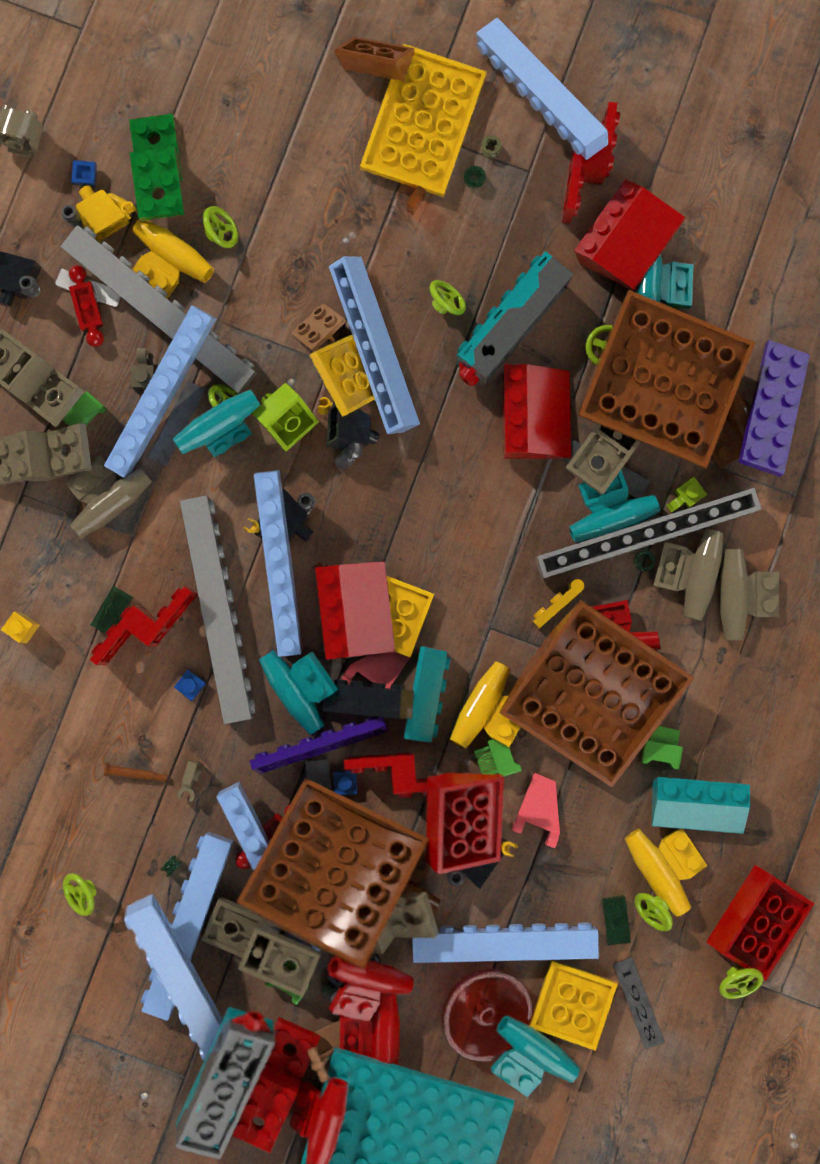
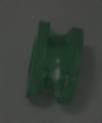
[634,550,656,572]
[160,855,183,877]

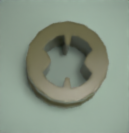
[481,135,501,159]

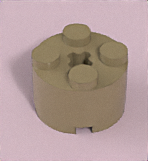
[0,105,44,157]

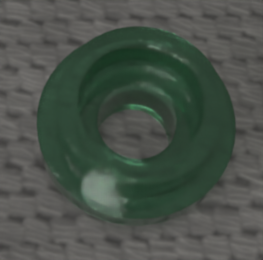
[464,166,486,188]

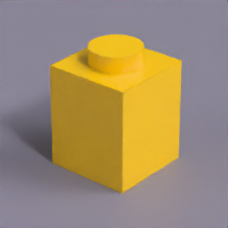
[1,611,40,644]

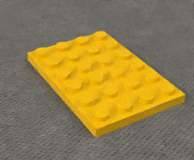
[360,44,487,198]

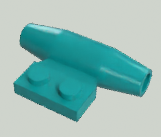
[634,254,693,309]
[173,389,260,458]
[569,470,660,543]
[259,650,338,735]
[491,1016,580,1097]

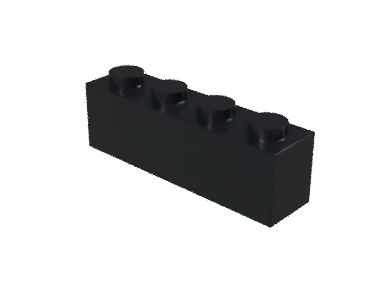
[323,680,414,719]

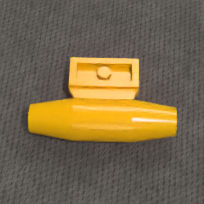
[132,219,214,299]
[450,661,521,749]
[624,829,707,917]

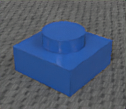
[71,160,97,187]
[174,669,206,701]
[333,771,357,795]

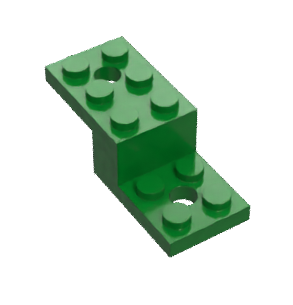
[129,113,185,221]

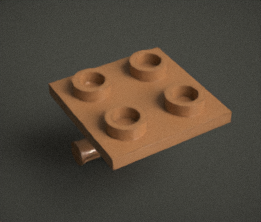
[291,303,347,352]
[307,1020,340,1082]

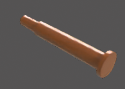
[104,763,168,781]

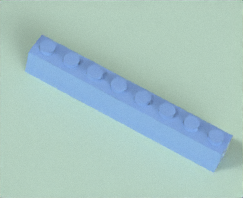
[476,18,608,160]
[329,256,420,434]
[104,305,217,477]
[254,470,303,657]
[217,781,321,952]
[140,831,234,1021]
[124,894,223,1061]
[413,922,599,963]

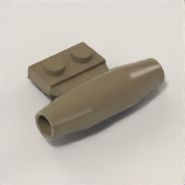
[65,456,152,539]
[653,529,724,621]
[720,549,779,640]

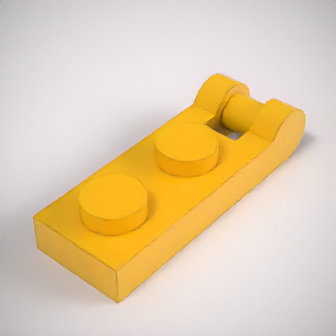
[531,579,584,629]

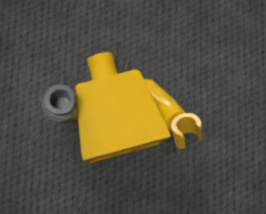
[62,185,138,242]

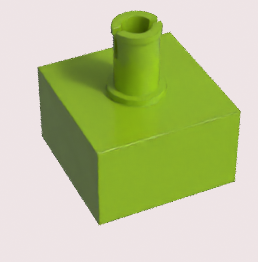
[252,382,319,452]

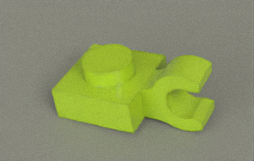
[666,477,708,512]

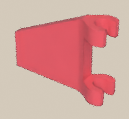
[342,652,413,688]
[511,773,560,848]

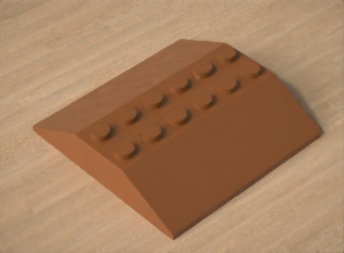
[578,290,756,468]
[500,600,695,787]
[237,778,429,969]

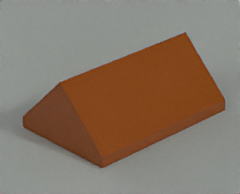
[335,37,414,82]

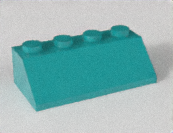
[404,647,451,742]
[651,777,750,834]

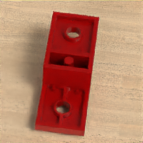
[561,102,620,224]
[89,586,198,665]
[344,752,428,798]
[231,1017,321,1153]

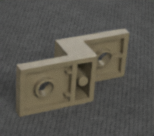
[0,328,85,427]
[0,423,92,486]
[565,424,640,495]
[323,892,439,954]
[202,897,321,997]

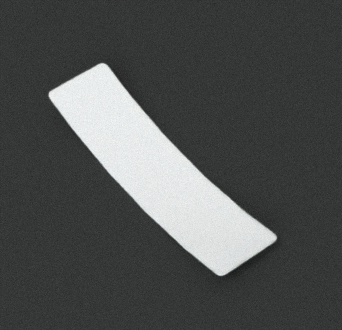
[55,269,121,307]

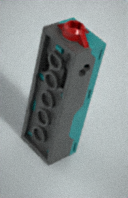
[456,251,574,387]
[175,1007,275,1159]

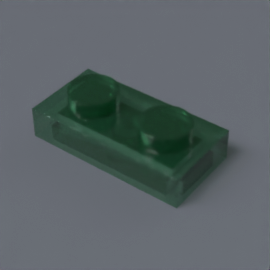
[90,586,134,634]
[602,895,631,945]

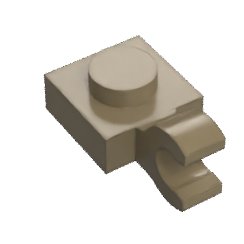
[130,348,155,389]
[177,760,202,802]

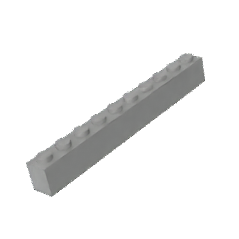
[60,225,257,394]
[535,488,761,580]
[180,495,256,724]

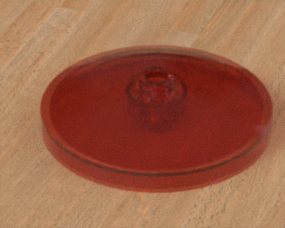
[441,969,532,1061]

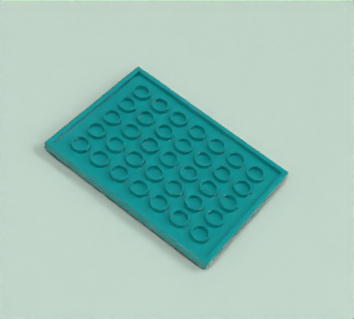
[301,1047,514,1164]

